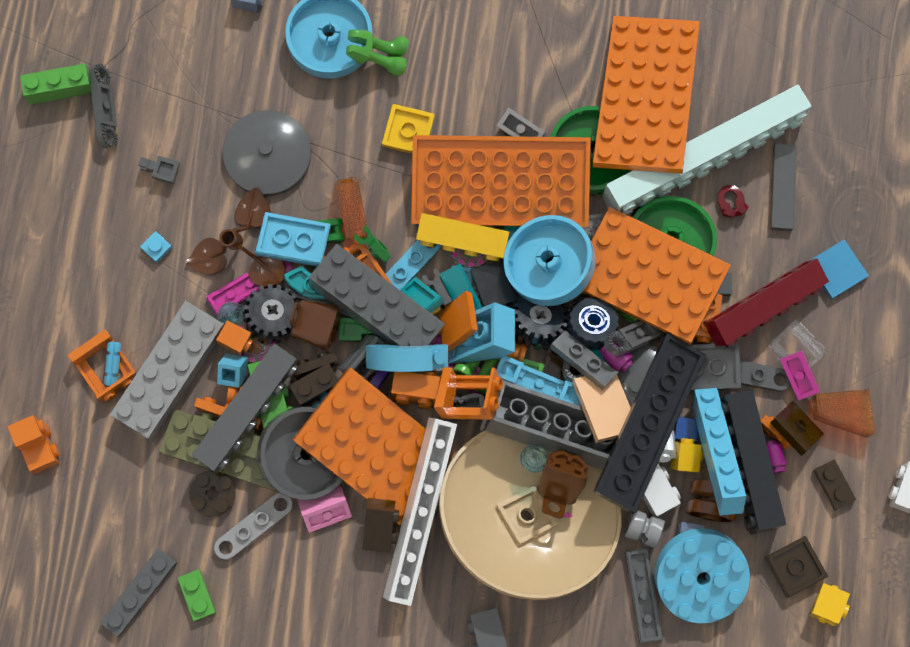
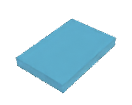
[255,212,331,267]

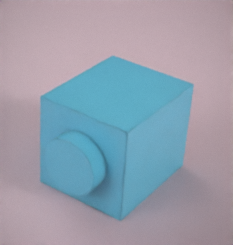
[217,353,248,388]

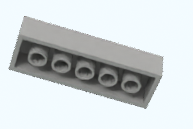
[110,300,224,442]

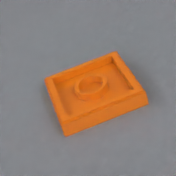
[438,291,478,352]

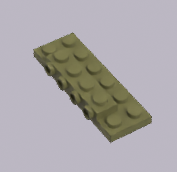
[159,409,303,492]

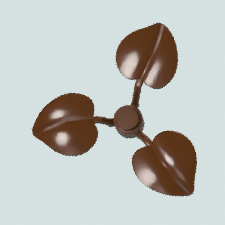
[186,187,285,287]

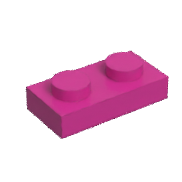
[780,350,820,401]

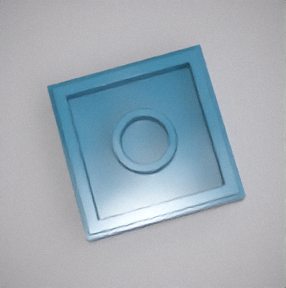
[811,239,869,300]

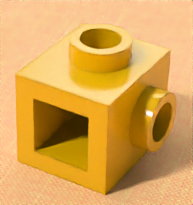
[670,438,704,472]

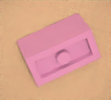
[298,485,352,533]

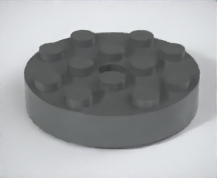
[257,407,342,500]

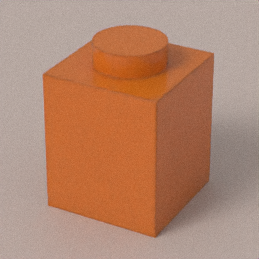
[216,320,253,355]

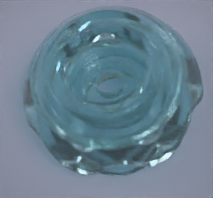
[217,302,244,325]
[520,445,548,473]

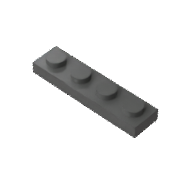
[100,548,177,637]

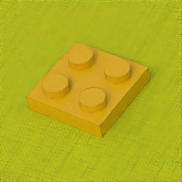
[382,104,435,154]

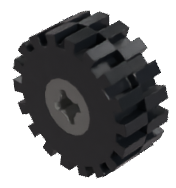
[243,284,300,344]
[513,296,568,350]

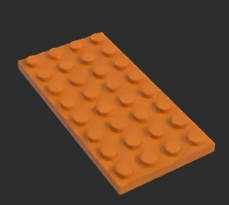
[593,16,700,174]
[411,135,591,227]

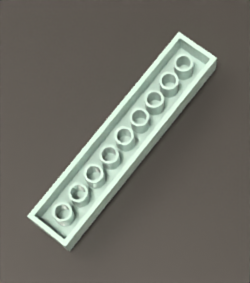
[602,85,812,216]

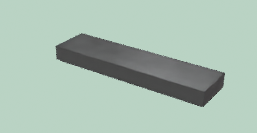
[770,143,797,231]
[625,548,663,644]

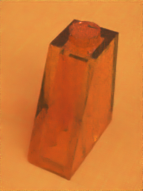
[335,176,367,240]
[808,389,876,438]

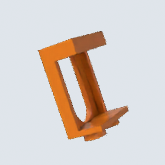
[68,329,137,402]
[434,367,503,420]

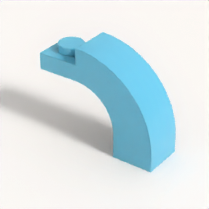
[366,344,448,372]

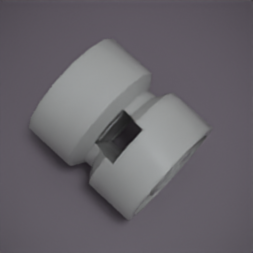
[624,510,665,548]

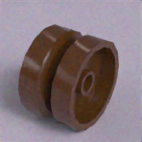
[685,480,737,523]

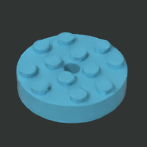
[285,0,373,79]
[504,215,596,306]
[654,528,750,623]

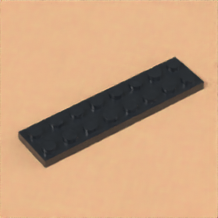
[593,332,706,514]

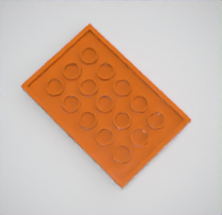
[582,207,731,345]
[292,367,455,525]

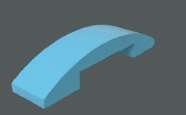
[497,356,581,406]

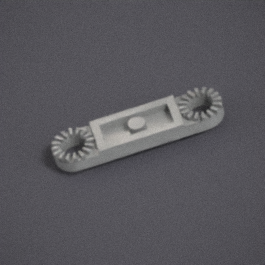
[214,493,293,560]

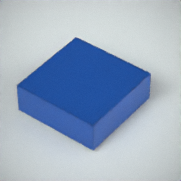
[675,417,699,443]

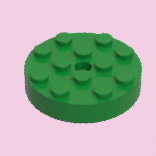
[551,106,632,195]
[633,196,717,256]

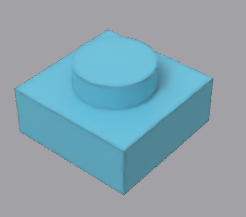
[140,231,173,263]

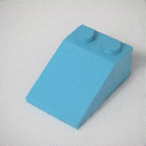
[449,302,515,364]

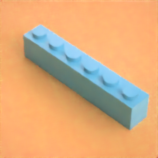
[692,388,746,515]

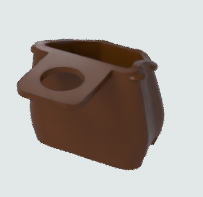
[289,299,340,349]
[536,450,588,519]

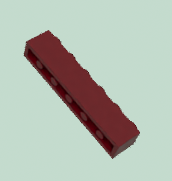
[704,258,829,348]

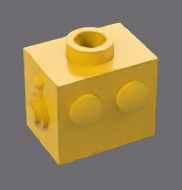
[809,583,850,627]

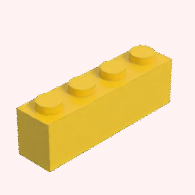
[416,213,510,261]

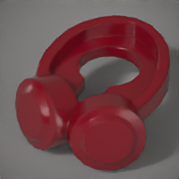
[717,185,749,218]

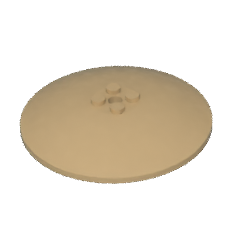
[439,431,621,600]

